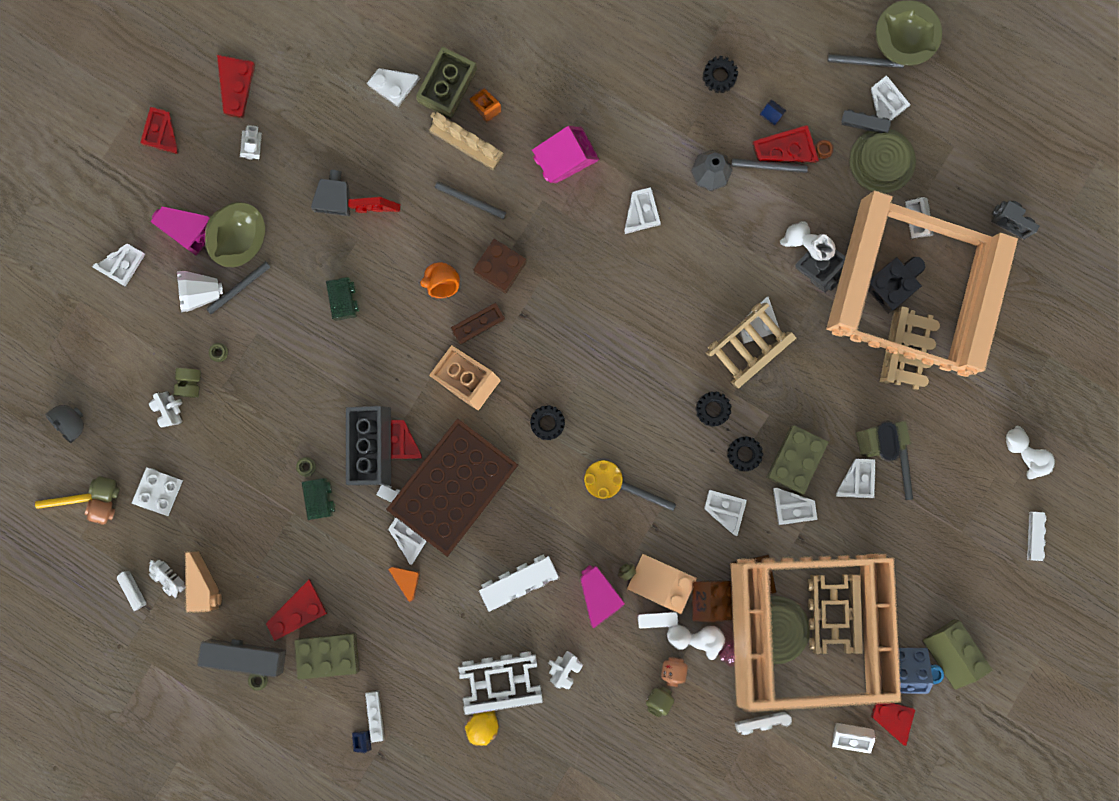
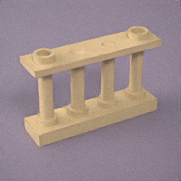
[706,303,796,389]

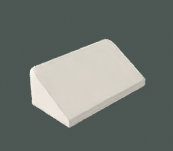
[905,197,934,239]
[117,571,147,611]
[637,612,678,628]
[832,723,875,753]

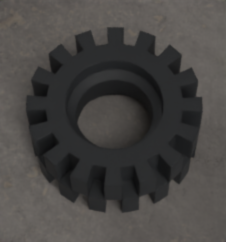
[703,56,738,93]
[696,391,731,427]
[530,405,565,440]
[727,436,763,471]

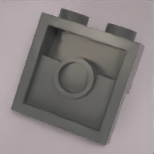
[991,201,1040,240]
[795,250,846,293]

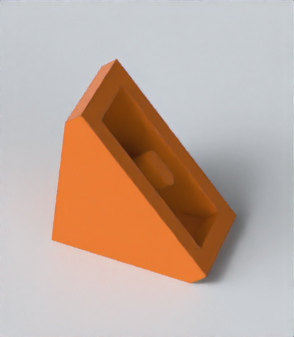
[469,88,501,123]
[388,567,420,602]

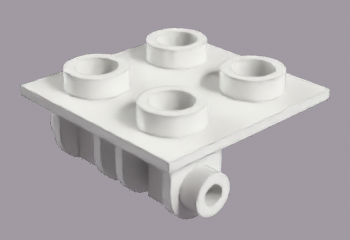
[132,467,183,516]
[149,559,186,598]

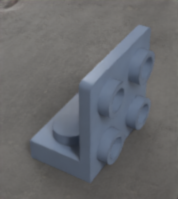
[898,648,933,694]

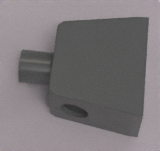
[311,170,350,216]

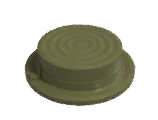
[876,0,942,66]
[849,129,916,193]
[205,202,265,267]
[769,596,810,664]

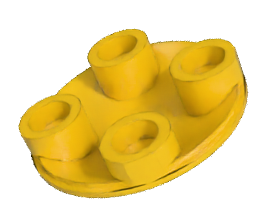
[584,460,623,499]

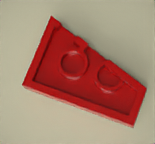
[217,55,255,118]
[753,125,819,162]
[266,579,327,641]

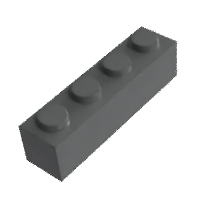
[841,110,891,133]

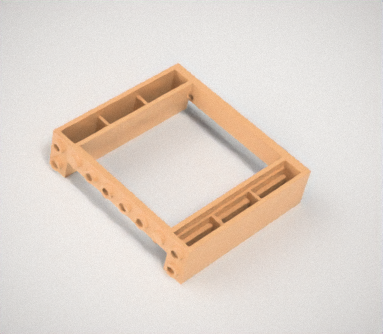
[826,190,1018,377]
[731,554,901,711]

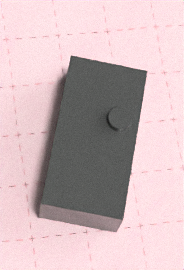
[346,406,391,485]
[197,639,286,677]

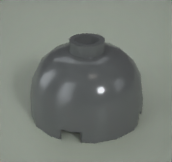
[45,405,84,443]

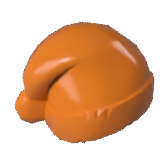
[420,262,460,298]

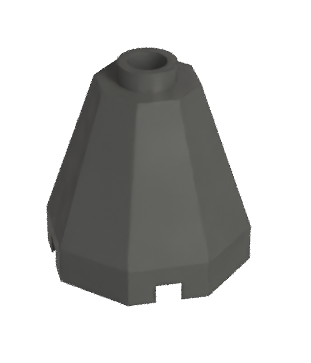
[691,149,733,191]

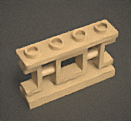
[807,574,863,654]

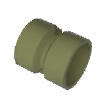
[173,368,201,398]

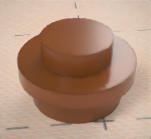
[815,140,833,159]

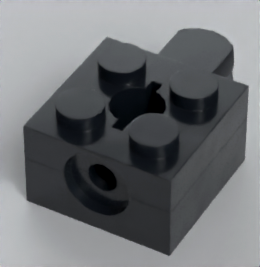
[868,257,925,313]

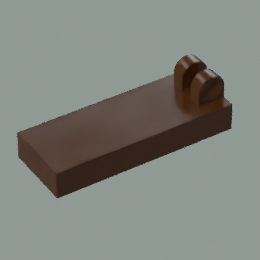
[451,303,505,345]

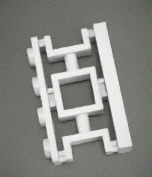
[458,651,543,715]

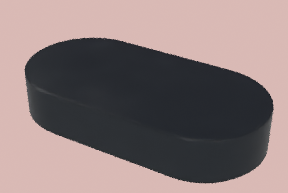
[877,421,901,461]

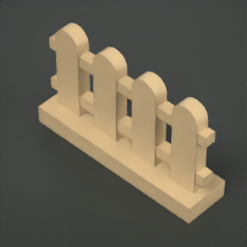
[429,112,504,170]
[880,306,940,390]

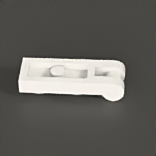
[734,712,792,735]

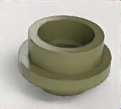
[209,343,228,362]
[296,457,316,477]
[618,564,636,581]
[248,674,268,691]

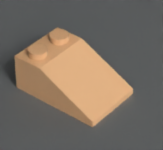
[429,345,501,411]
[185,551,222,612]
[627,554,697,614]

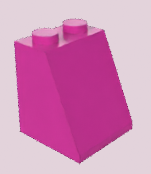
[532,126,600,183]
[150,206,210,256]
[580,565,625,628]

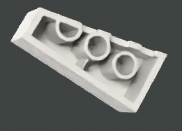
[479,554,559,611]

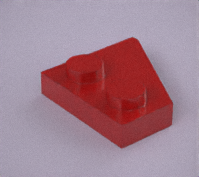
[140,107,178,154]
[348,197,400,213]
[391,420,422,459]
[871,702,915,746]

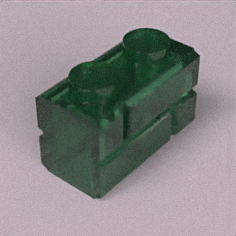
[326,277,359,321]
[302,478,335,520]

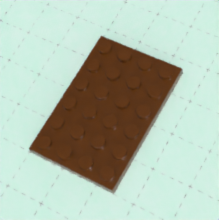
[386,418,518,557]

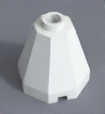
[177,271,223,312]

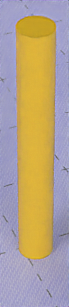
[35,493,93,509]

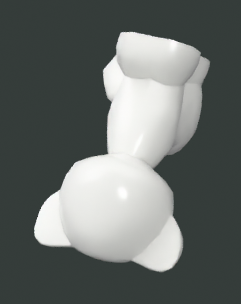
[780,221,836,261]
[1006,425,1055,479]
[667,625,725,660]

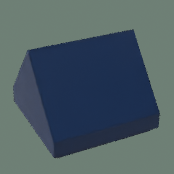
[760,99,786,126]
[352,730,372,753]

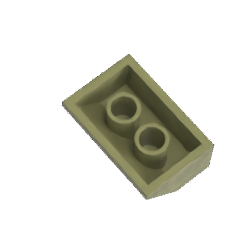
[922,619,993,690]

